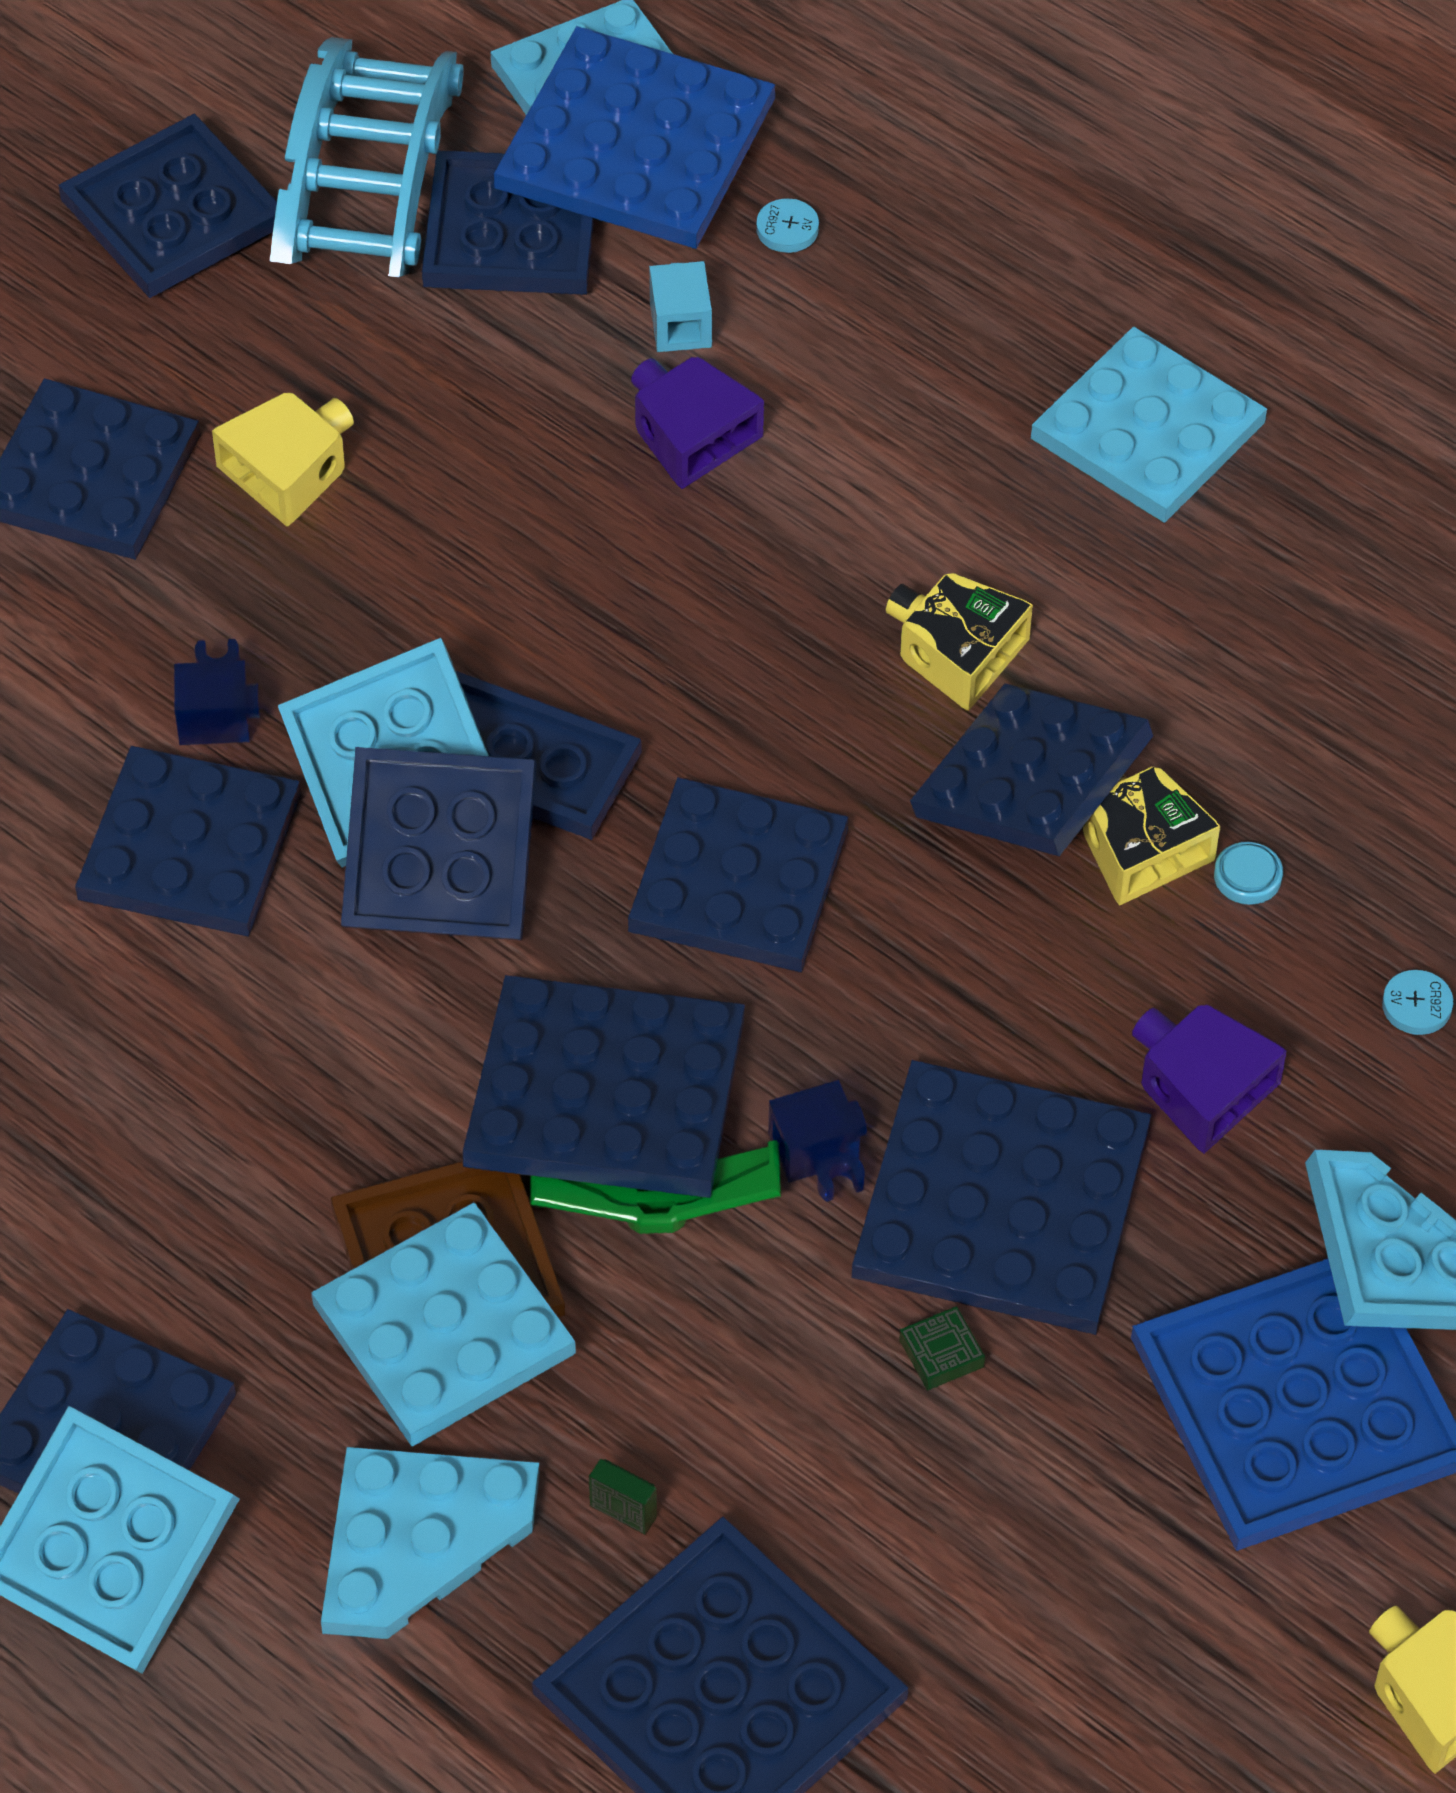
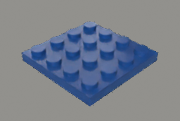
[494,26,775,249]
[1131,1259,1456,1551]

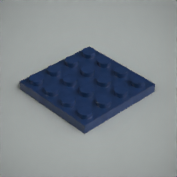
[463,975,745,1198]
[851,1060,1151,1335]
[532,1517,908,1793]

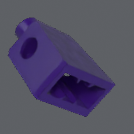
[631,357,764,489]
[1132,1005,1287,1154]

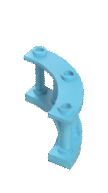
[270,37,464,277]

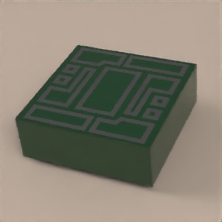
[899,1306,985,1391]
[589,1458,657,1535]

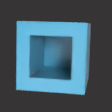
[649,261,712,352]

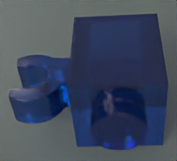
[174,639,260,745]
[768,1080,867,1202]

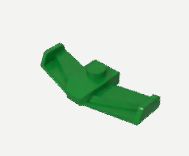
[530,1140,781,1234]

